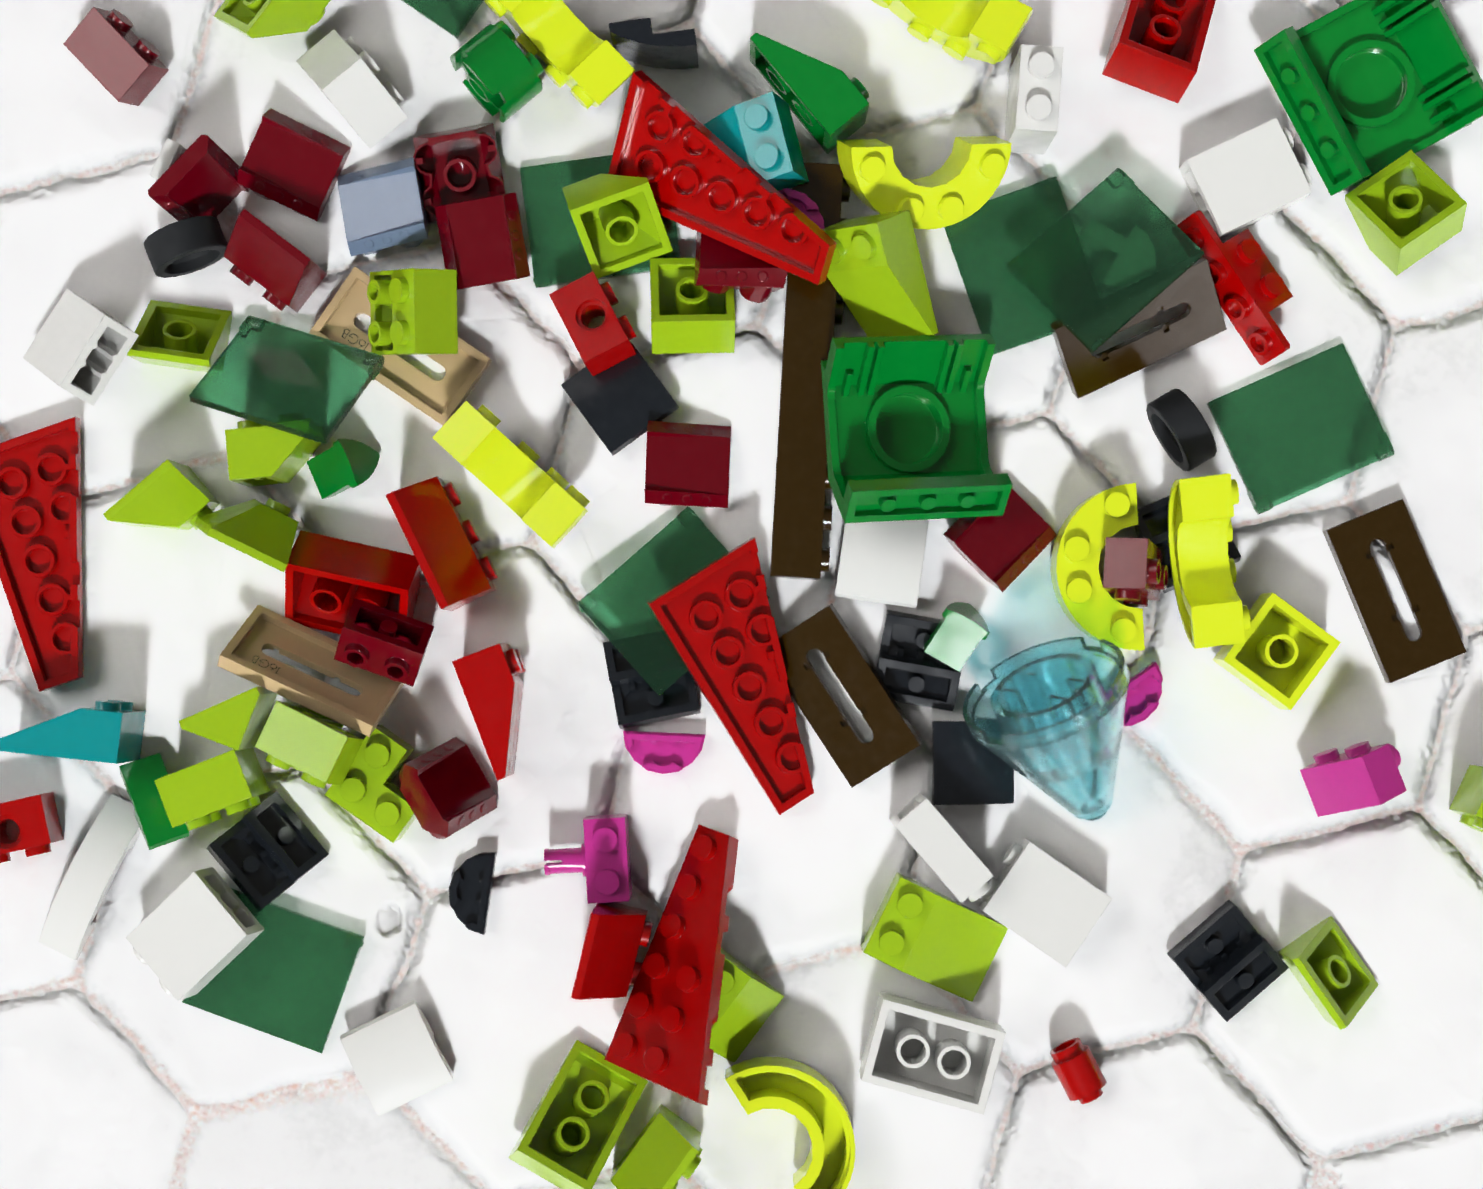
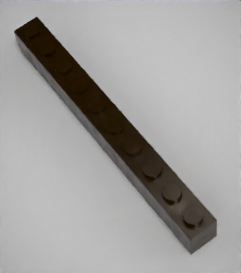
[770,162,850,580]

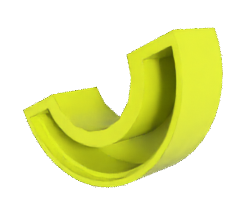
[484,0,635,109]
[872,0,1033,64]
[837,136,1012,230]
[432,401,590,548]
[1168,473,1251,649]
[1050,483,1145,650]
[725,1056,855,1189]

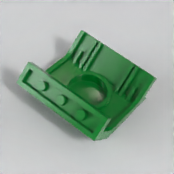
[1254,0,1483,196]
[821,334,1013,523]

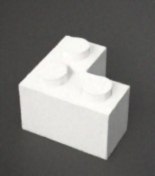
[296,29,408,149]

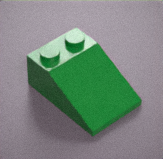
[750,33,869,154]

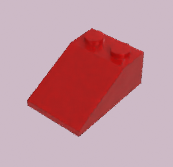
[1102,0,1216,104]
[452,643,526,781]
[571,902,653,1000]

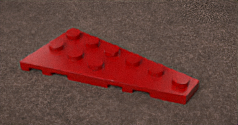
[608,70,837,285]
[0,416,83,692]
[647,537,814,815]
[604,825,739,1106]

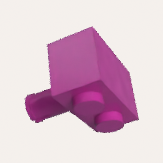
[1300,741,1407,817]
[544,814,632,904]

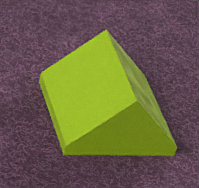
[127,300,232,374]
[179,686,277,751]
[1278,916,1379,1030]

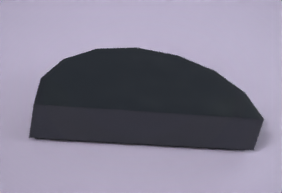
[449,852,497,935]

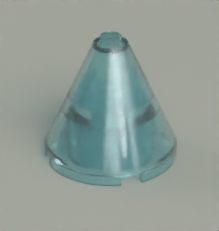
[963,637,1130,821]

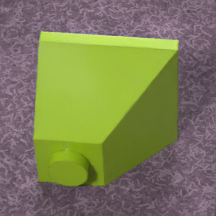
[214,0,330,39]
[562,173,673,279]
[103,459,221,530]
[194,497,299,572]

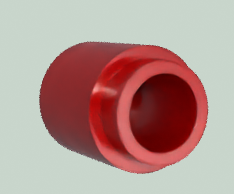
[1050,1038,1107,1104]

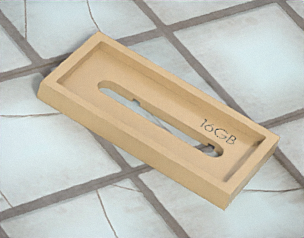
[308,267,492,426]
[217,604,404,737]

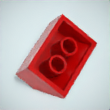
[385,476,498,611]
[285,530,421,635]

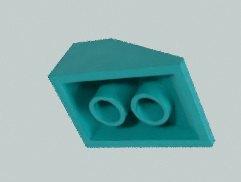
[704,91,809,190]
[0,700,146,764]

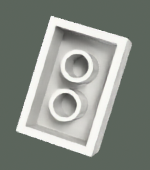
[859,991,1006,1115]

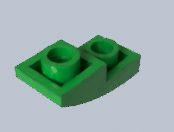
[119,753,189,850]

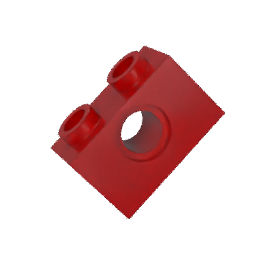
[549,271,637,376]
[0,792,64,863]

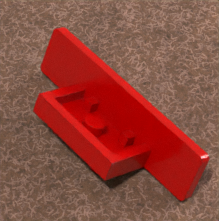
[1172,210,1293,365]

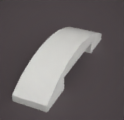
[38,793,141,960]

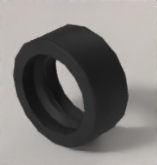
[143,215,228,278]
[1146,389,1217,471]

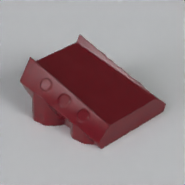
[237,108,351,221]
[413,123,506,223]
[148,134,249,221]
[435,192,530,290]
[694,232,788,303]
[644,421,731,508]
[943,489,1057,593]
[399,737,497,839]

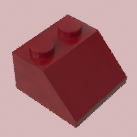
[223,209,327,313]

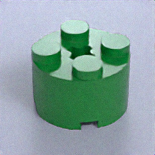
[450,20,544,122]

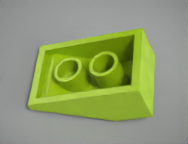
[822,210,939,337]
[861,872,1008,1002]
[508,1040,648,1189]

